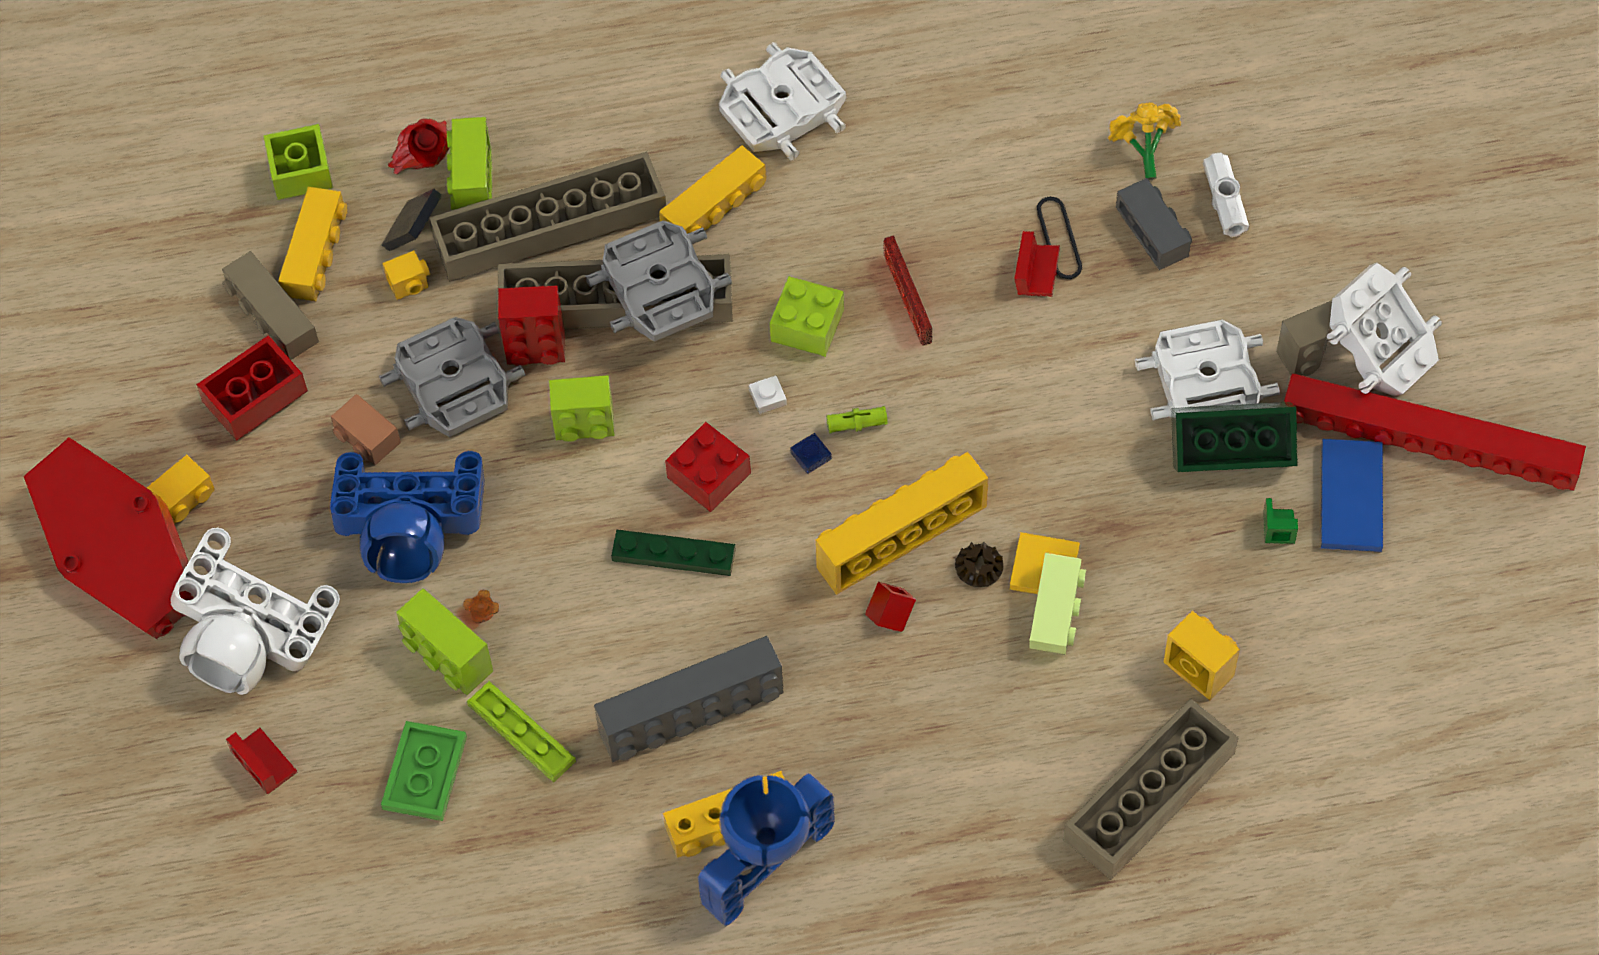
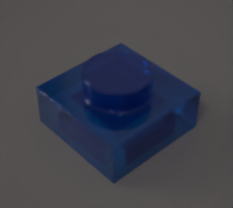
[790,433,832,474]

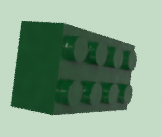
[1171,402,1298,472]

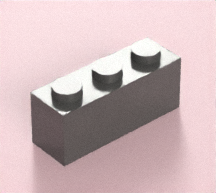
[1116,178,1192,270]

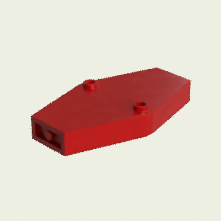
[23,437,194,639]

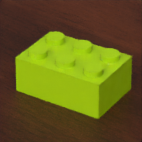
[447,117,492,210]
[396,588,493,695]

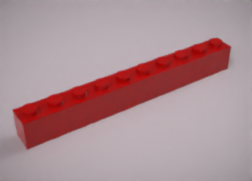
[1284,373,1586,491]

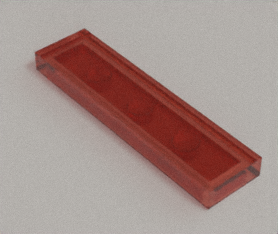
[883,235,933,346]

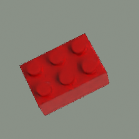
[498,286,565,366]
[196,335,308,441]

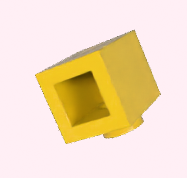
[382,251,430,300]

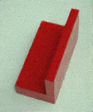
[1014,231,1060,297]
[226,728,297,795]

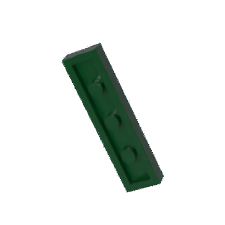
[611,529,736,576]

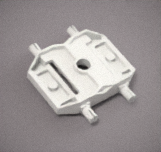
[719,43,846,160]
[1327,263,1442,396]
[1135,320,1280,420]

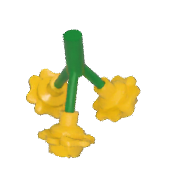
[1108,102,1181,180]

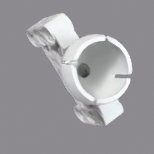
[170,528,340,695]

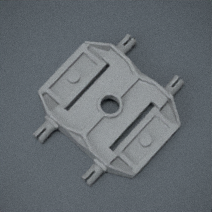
[585,220,732,342]
[379,317,526,437]

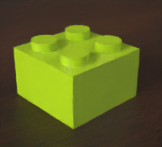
[263,124,333,200]
[770,276,844,357]
[549,375,615,442]

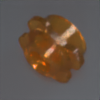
[463,590,499,623]

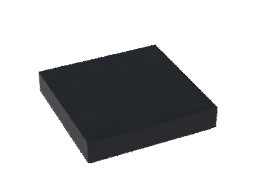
[382,189,442,251]

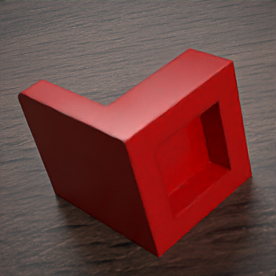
[865,581,916,632]

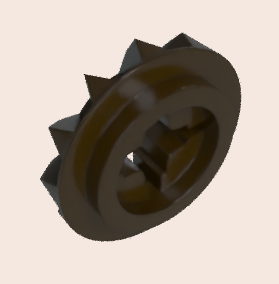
[955,542,1004,587]

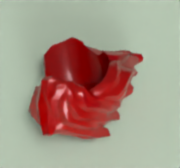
[388,118,450,175]

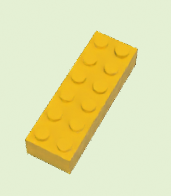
[815,452,988,595]

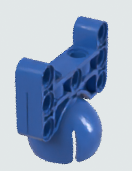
[330,451,485,583]
[698,774,835,926]

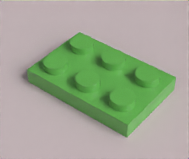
[381,721,467,821]

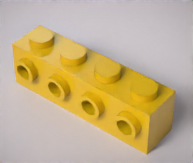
[663,771,785,858]

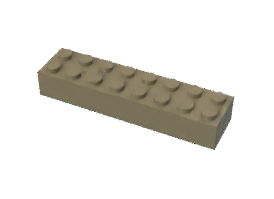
[429,152,666,282]
[498,254,733,329]

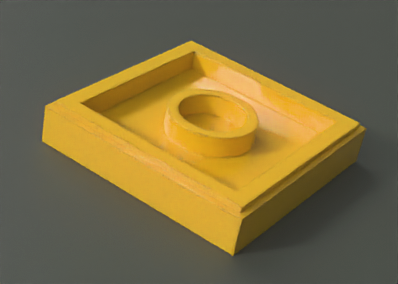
[1009,532,1080,594]

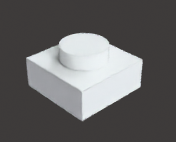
[749,376,787,414]

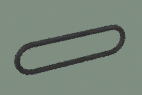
[1037,197,1082,279]

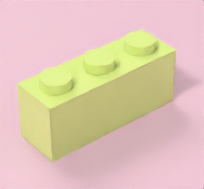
[1029,553,1086,654]

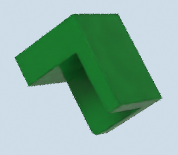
[1263,498,1298,544]

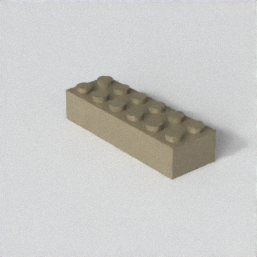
[1063,698,1239,880]

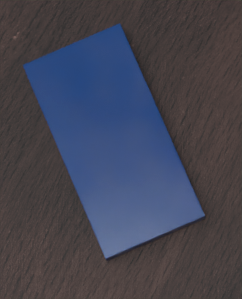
[1321,439,1383,552]

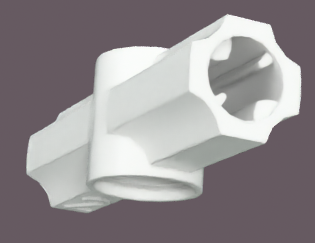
[1203,152,1249,237]

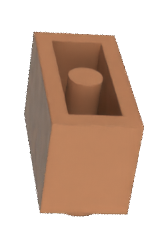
[331,394,401,465]

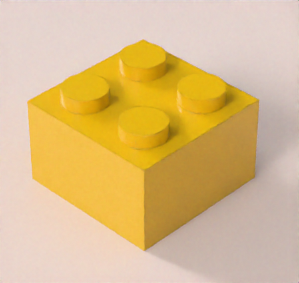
[1163,610,1240,700]

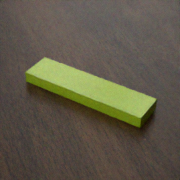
[467,681,576,782]

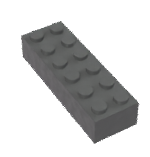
[594,636,784,762]

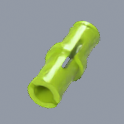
[826,406,888,434]

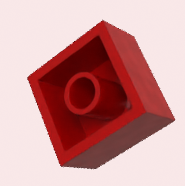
[665,422,751,512]

